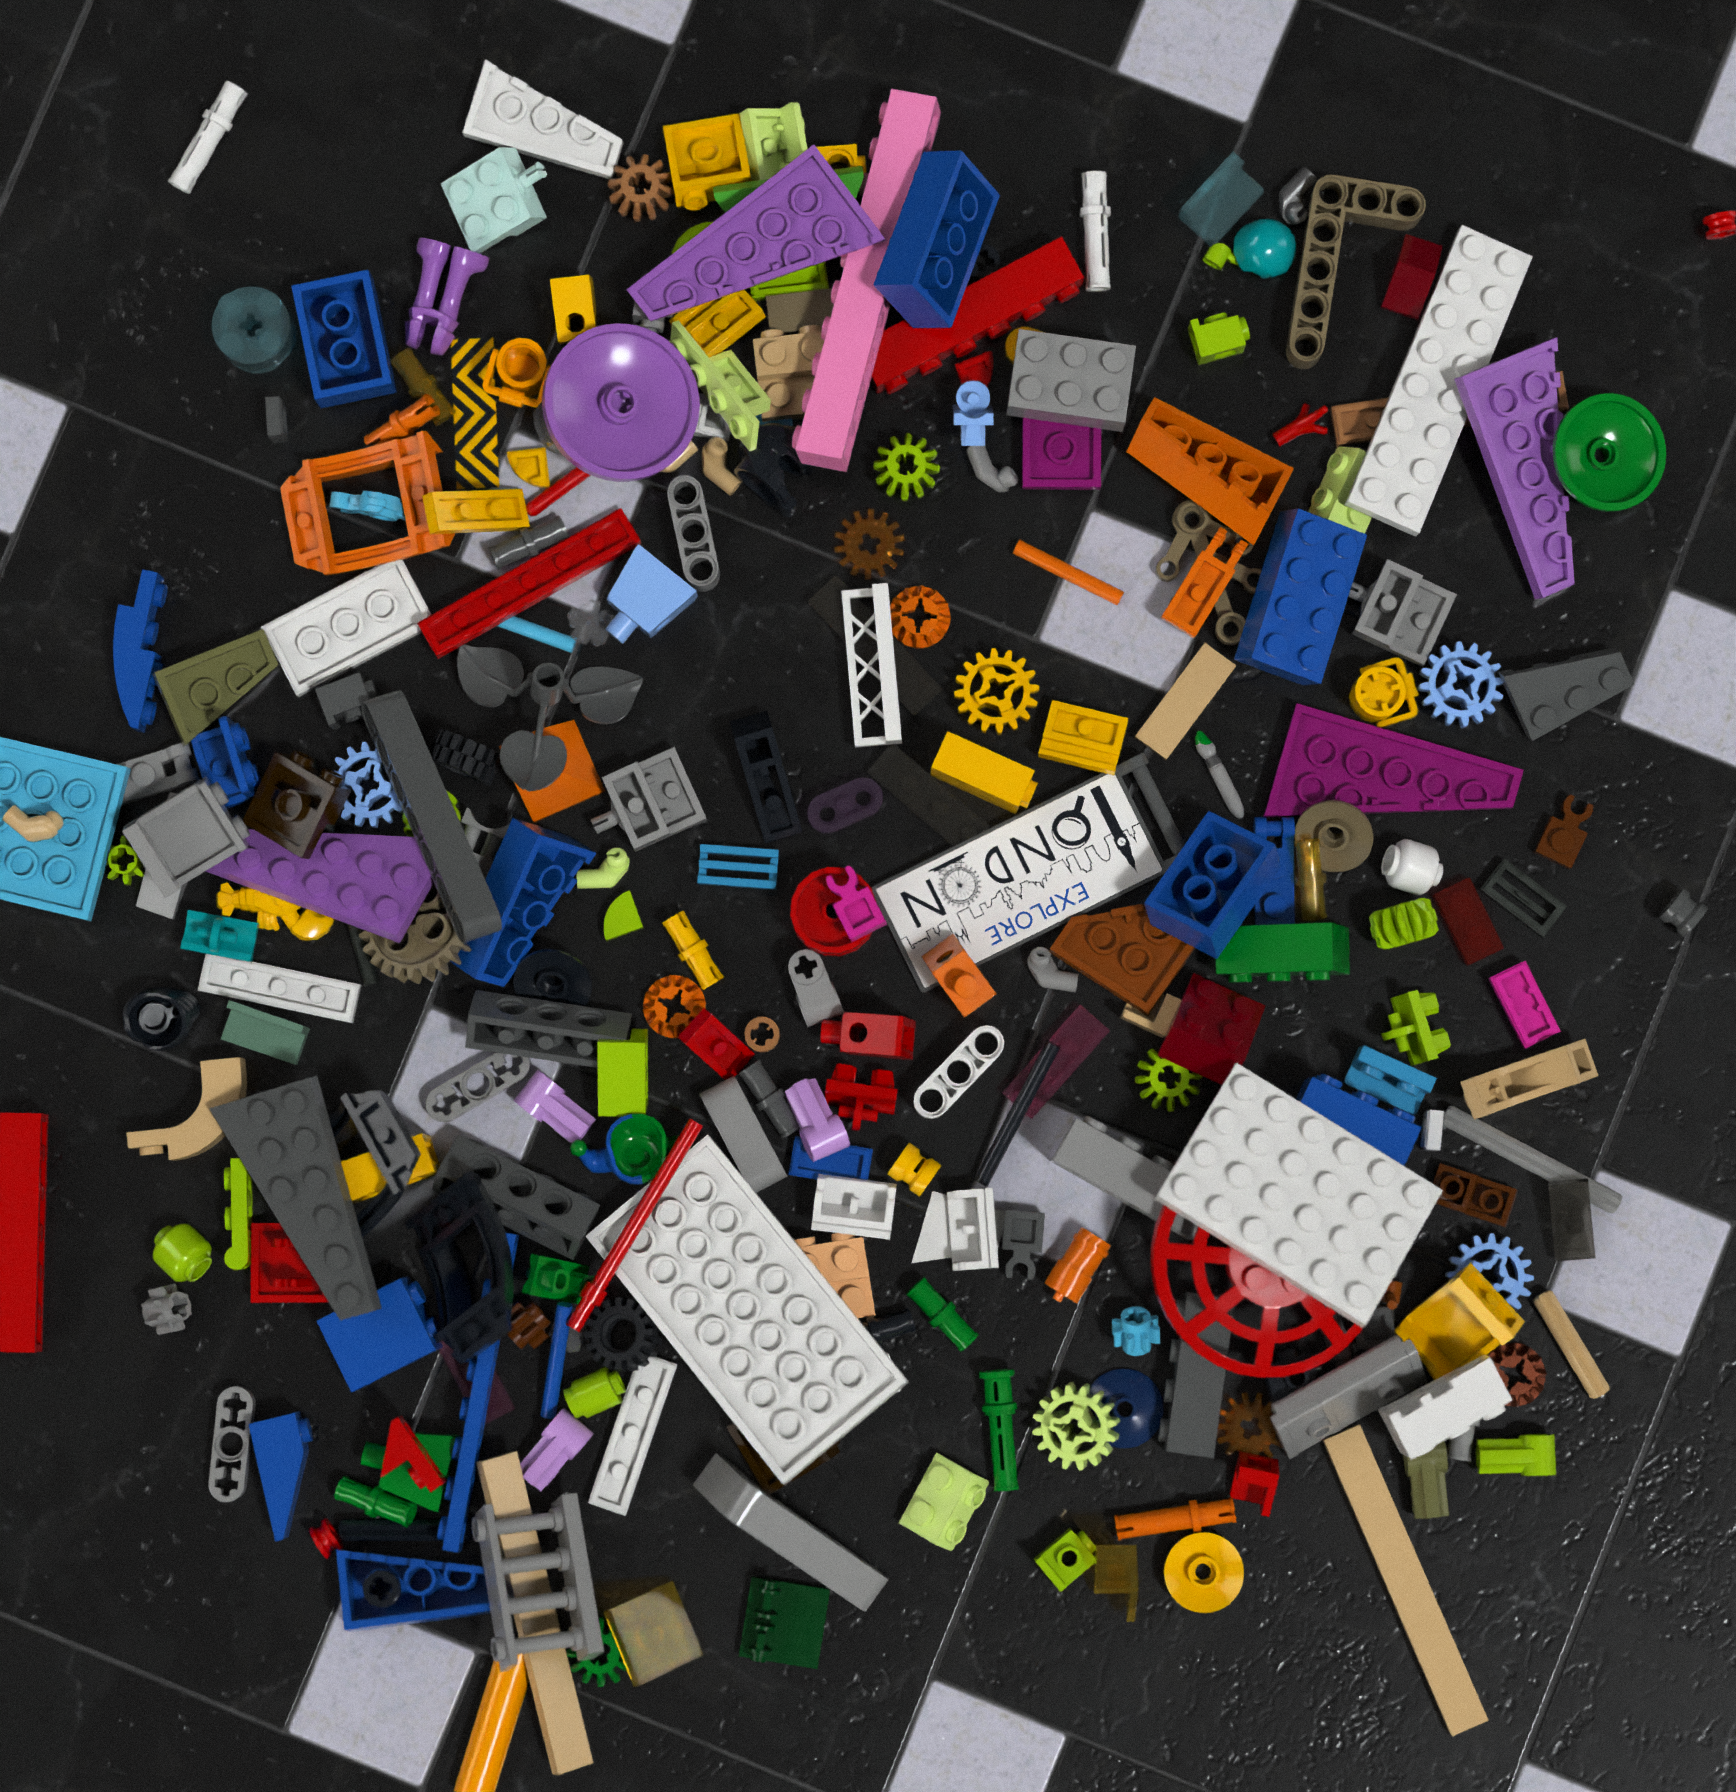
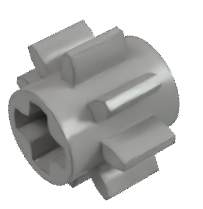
[141,1284,192,1335]

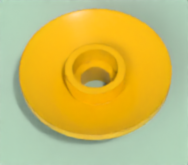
[1164,1532,1244,1613]

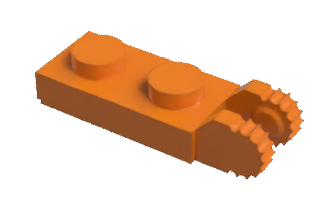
[1161,527,1248,638]

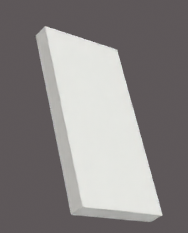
[261,560,432,697]

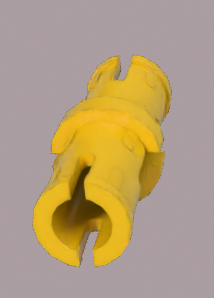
[662,910,724,990]

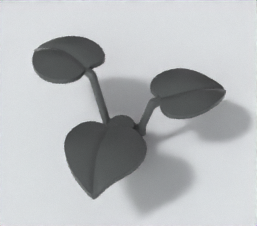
[457,645,643,791]

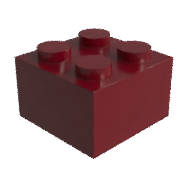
[1157,973,1266,1085]

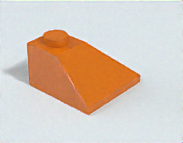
[499,720,606,823]

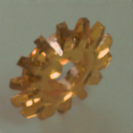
[834,509,905,579]
[1217,1392,1282,1458]

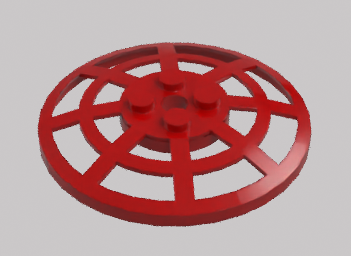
[1151,1205,1364,1378]

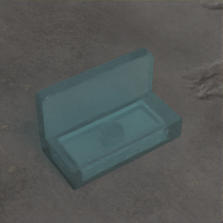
[1178,152,1264,246]

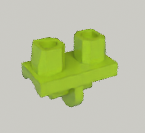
[1381,990,1451,1066]

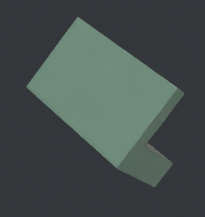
[221,1000,310,1065]

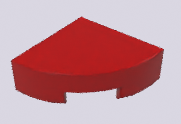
[954,351,994,387]

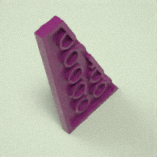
[1263,703,1524,817]

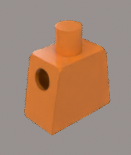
[921,934,997,1018]

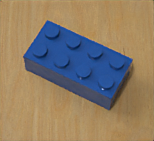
[874,150,1000,328]
[1234,508,1367,685]

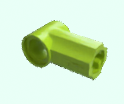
[1475,1434,1556,1476]

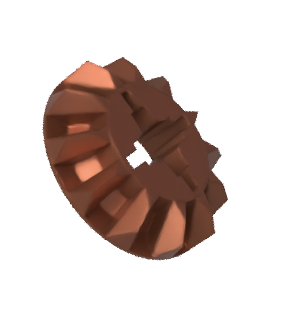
[1488,1343,1547,1407]

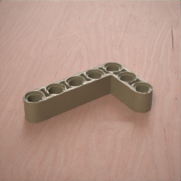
[1286,175,1426,369]

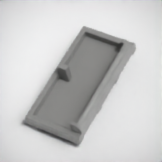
[1270,1334,1428,1460]

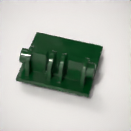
[739,1577,830,1669]

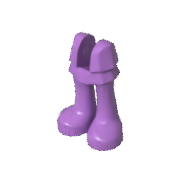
[405,237,489,355]

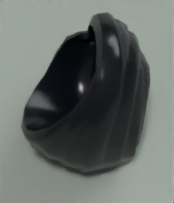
[122,987,201,1051]

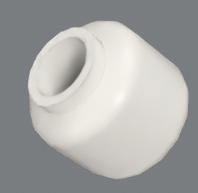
[1381,839,1443,895]

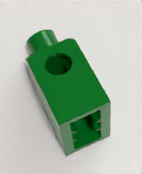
[361,1432,460,1512]

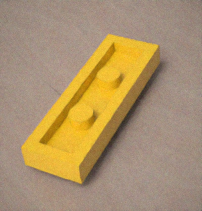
[422,489,530,534]

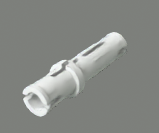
[168,81,248,194]
[1080,171,1111,292]

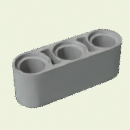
[667,475,720,592]
[699,1075,788,1193]

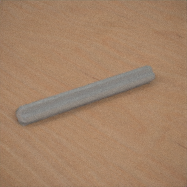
[1443,1106,1622,1213]

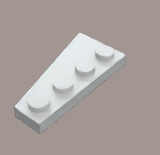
[463,60,624,179]

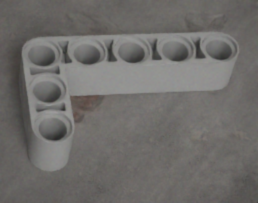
[693,1453,889,1612]

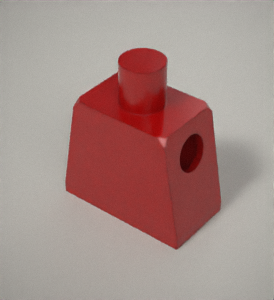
[820,1012,916,1060]

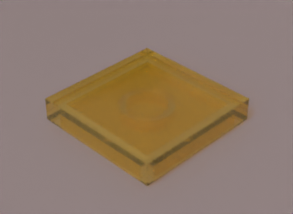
[603,1581,703,1687]

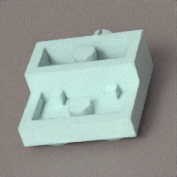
[441,147,547,254]

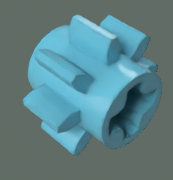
[1112,1306,1160,1356]

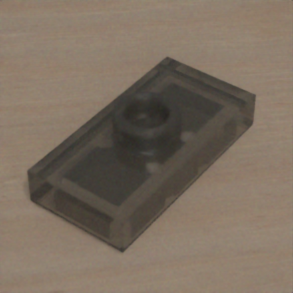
[1548,1178,1596,1261]

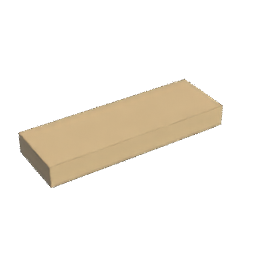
[1134,643,1236,761]

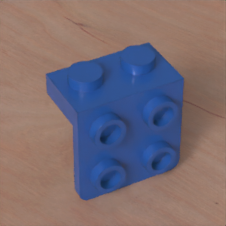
[191,716,261,809]

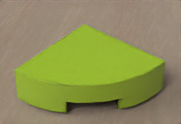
[604,890,644,941]

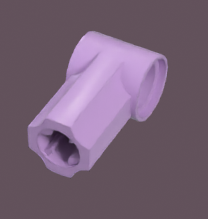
[513,1070,597,1143]
[784,1078,850,1162]
[520,1408,594,1491]

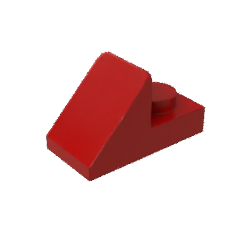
[678,1008,755,1080]
[381,1415,447,1493]

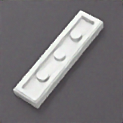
[198,954,361,1023]
[588,1356,678,1516]

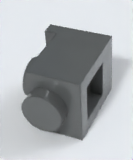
[315,673,378,730]

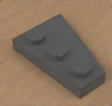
[1498,647,1634,741]

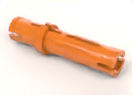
[1114,1497,1236,1541]

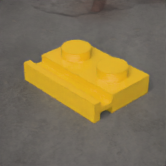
[669,290,766,357]
[1038,700,1129,776]

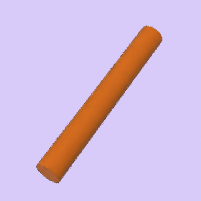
[1013,540,1124,606]

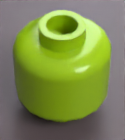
[152,1223,212,1282]

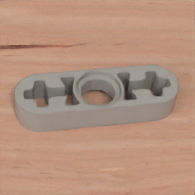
[425,1053,531,1122]
[208,1386,256,1502]

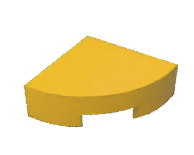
[507,447,550,488]

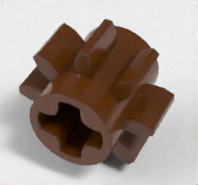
[507,1301,551,1349]

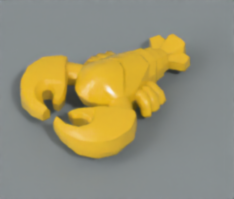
[216,882,334,940]

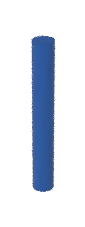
[540,1302,573,1419]

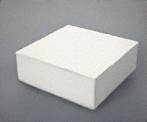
[1420,1110,1444,1151]

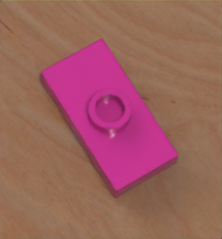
[1488,961,1560,1049]

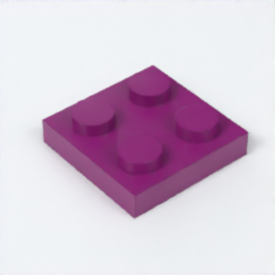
[1022,418,1101,490]

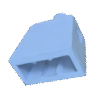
[605,544,698,644]

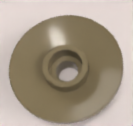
[1294,800,1374,872]

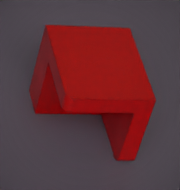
[1230,1451,1280,1517]

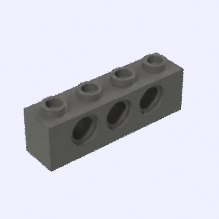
[465,990,632,1068]
[432,1134,600,1260]

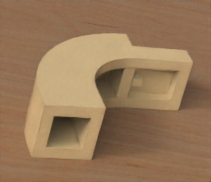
[1461,1039,1599,1119]
[127,1057,247,1161]

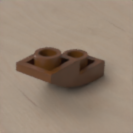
[1433,1163,1518,1228]

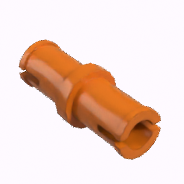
[364,393,440,446]

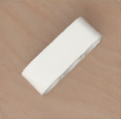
[913,1025,1004,1119]

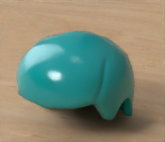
[1233,219,1297,279]

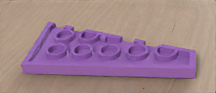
[627,144,886,322]
[1454,337,1575,599]
[205,829,434,943]

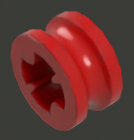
[1702,210,1736,240]
[308,1518,344,1559]

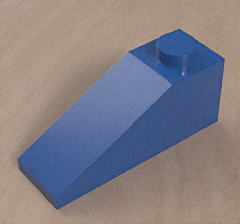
[248,1411,313,1541]

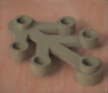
[1156,500,1262,645]

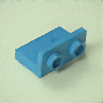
[1344,1045,1437,1115]

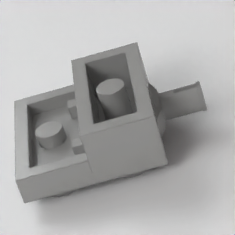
[1348,559,1457,667]
[591,747,707,852]

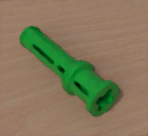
[979,1369,1019,1491]

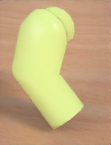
[577,847,630,889]

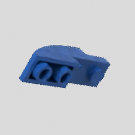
[113,569,167,733]

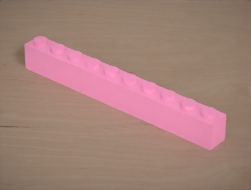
[792,89,941,472]

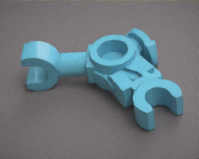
[329,491,406,521]

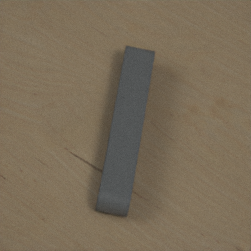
[361,689,502,944]

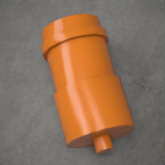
[1044,1227,1111,1304]

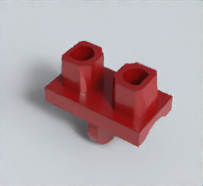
[825,1063,898,1131]

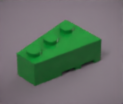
[1216,923,1350,983]

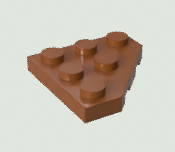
[1050,904,1195,1016]

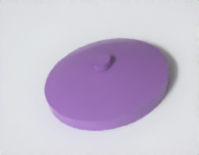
[542,323,700,482]

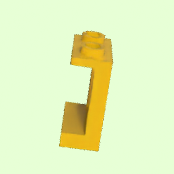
[1394,1262,1525,1380]

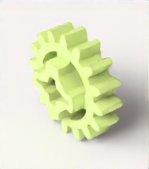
[1032,1382,1120,1471]

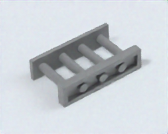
[472,1493,604,1672]

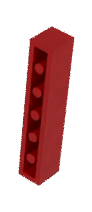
[870,236,1084,394]
[0,1113,49,1353]

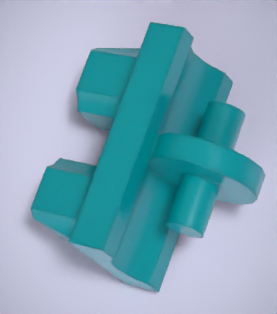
[180,910,259,962]

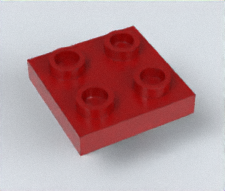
[251,1223,328,1303]

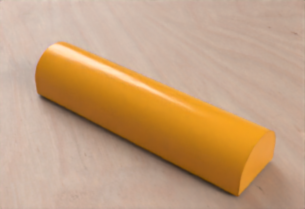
[454,1654,529,1792]

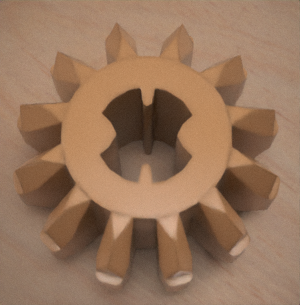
[608,154,674,222]

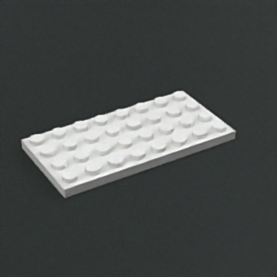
[586,1134,909,1485]

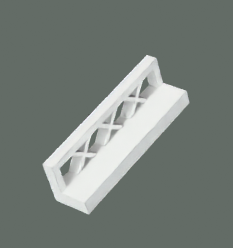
[841,583,902,748]

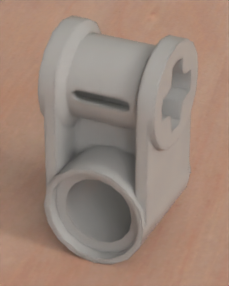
[788,949,844,1028]

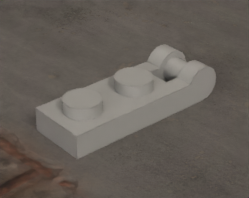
[117,743,200,806]

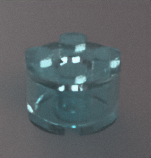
[212,287,296,373]

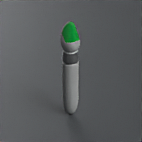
[1195,731,1244,819]

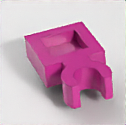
[826,866,887,942]

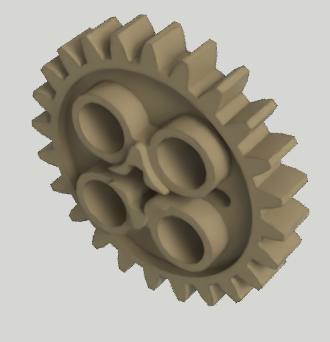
[359,883,472,984]

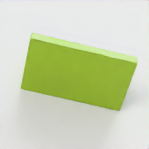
[597,1029,648,1117]

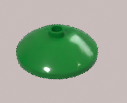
[1552,393,1666,512]

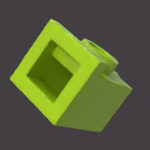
[1188,313,1250,365]
[1034,1528,1098,1592]

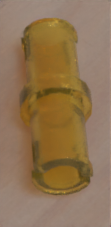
[390,348,456,426]
[1294,838,1327,920]

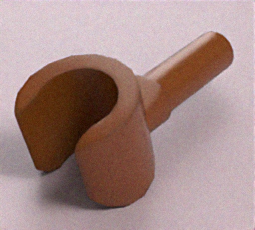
[1380,1281,1403,1310]

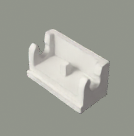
[811,1174,897,1240]
[947,1188,999,1271]

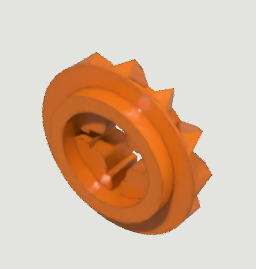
[890,585,950,648]
[643,975,706,1038]

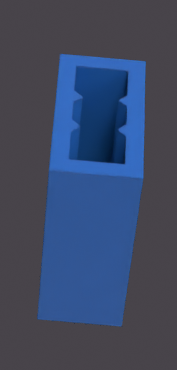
[317,1276,444,1393]

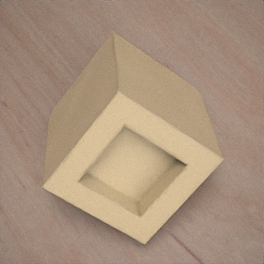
[1120,994,1181,1038]

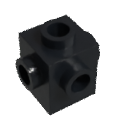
[1264,1347,1324,1403]

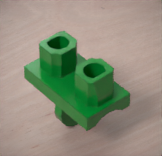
[522,1254,594,1304]

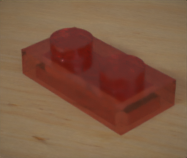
[1432,877,1504,966]

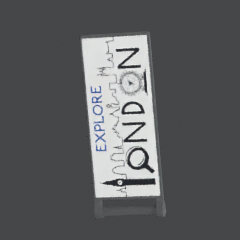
[871,752,1185,993]

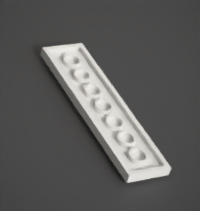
[1344,225,1533,537]

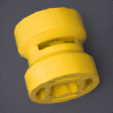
[887,1142,942,1197]

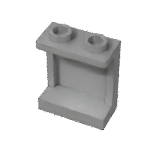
[122,776,250,898]

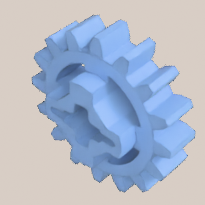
[1417,641,1503,728]
[334,742,404,828]
[1445,1233,1534,1310]

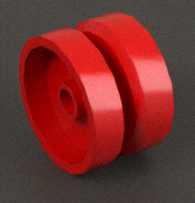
[790,867,876,957]

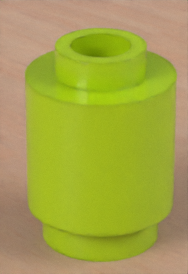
[564,1367,626,1419]

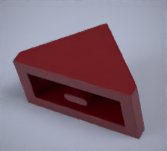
[1381,234,1443,320]

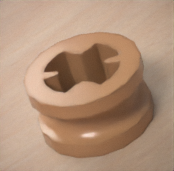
[744,1016,780,1053]

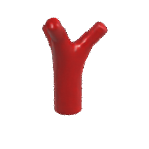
[1272,404,1328,447]

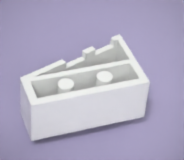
[1378,1355,1512,1459]

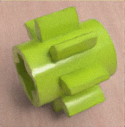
[106,835,145,886]

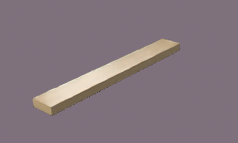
[1323,1424,1489,1736]
[476,1451,593,1775]

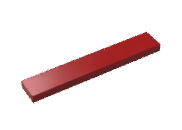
[417,508,641,659]

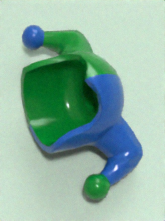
[570,1114,686,1184]

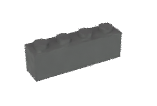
[1158,1292,1234,1458]

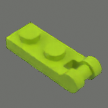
[224,1158,253,1270]

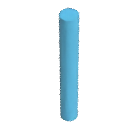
[498,616,577,653]

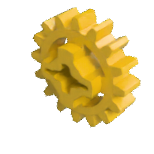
[954,648,1039,735]

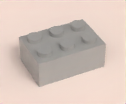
[1006,329,1136,432]

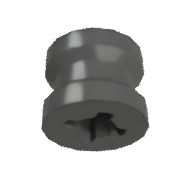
[1659,887,1708,937]

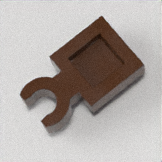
[1533,794,1593,869]

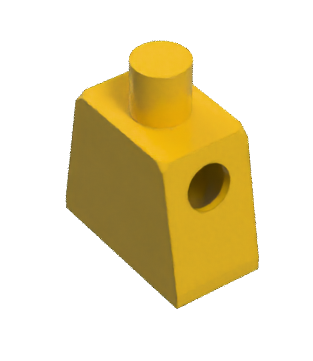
[550,275,598,344]

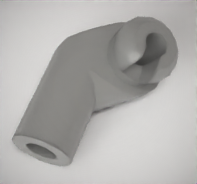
[1027,947,1079,993]

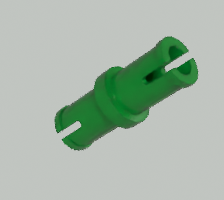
[906,1277,979,1352]
[334,1476,417,1528]

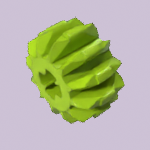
[873,433,940,501]
[1369,898,1439,950]
[1134,1049,1202,1112]

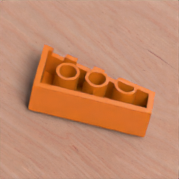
[1126,397,1294,546]

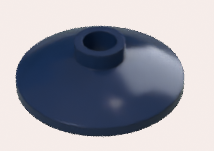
[1090,1368,1164,1448]

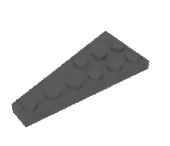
[209,1076,382,1320]

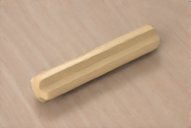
[1533,1290,1610,1399]

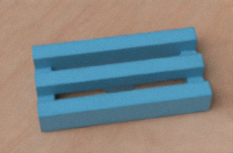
[697,844,779,890]

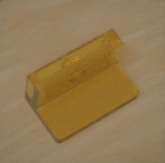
[1093,1545,1138,1622]

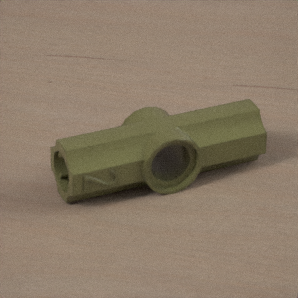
[1403,1440,1449,1519]

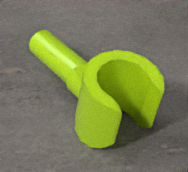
[1203,243,1238,270]

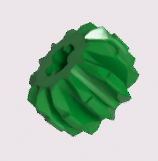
[567,1617,635,1687]

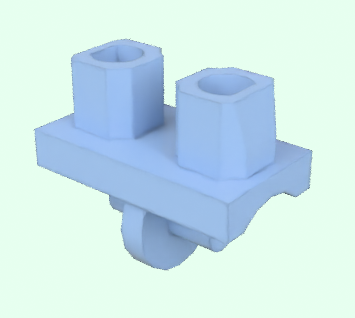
[953,380,993,446]

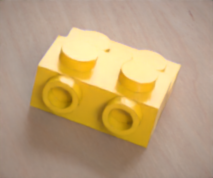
[663,113,752,211]

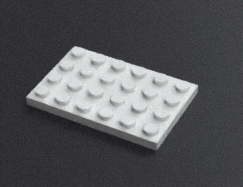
[1155,1063,1443,1328]

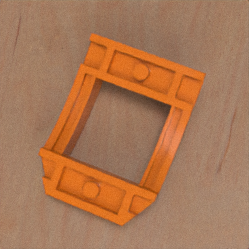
[280,431,455,575]

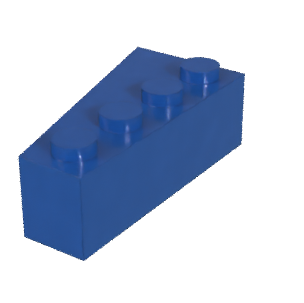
[450,818,597,987]
[336,1550,508,1632]

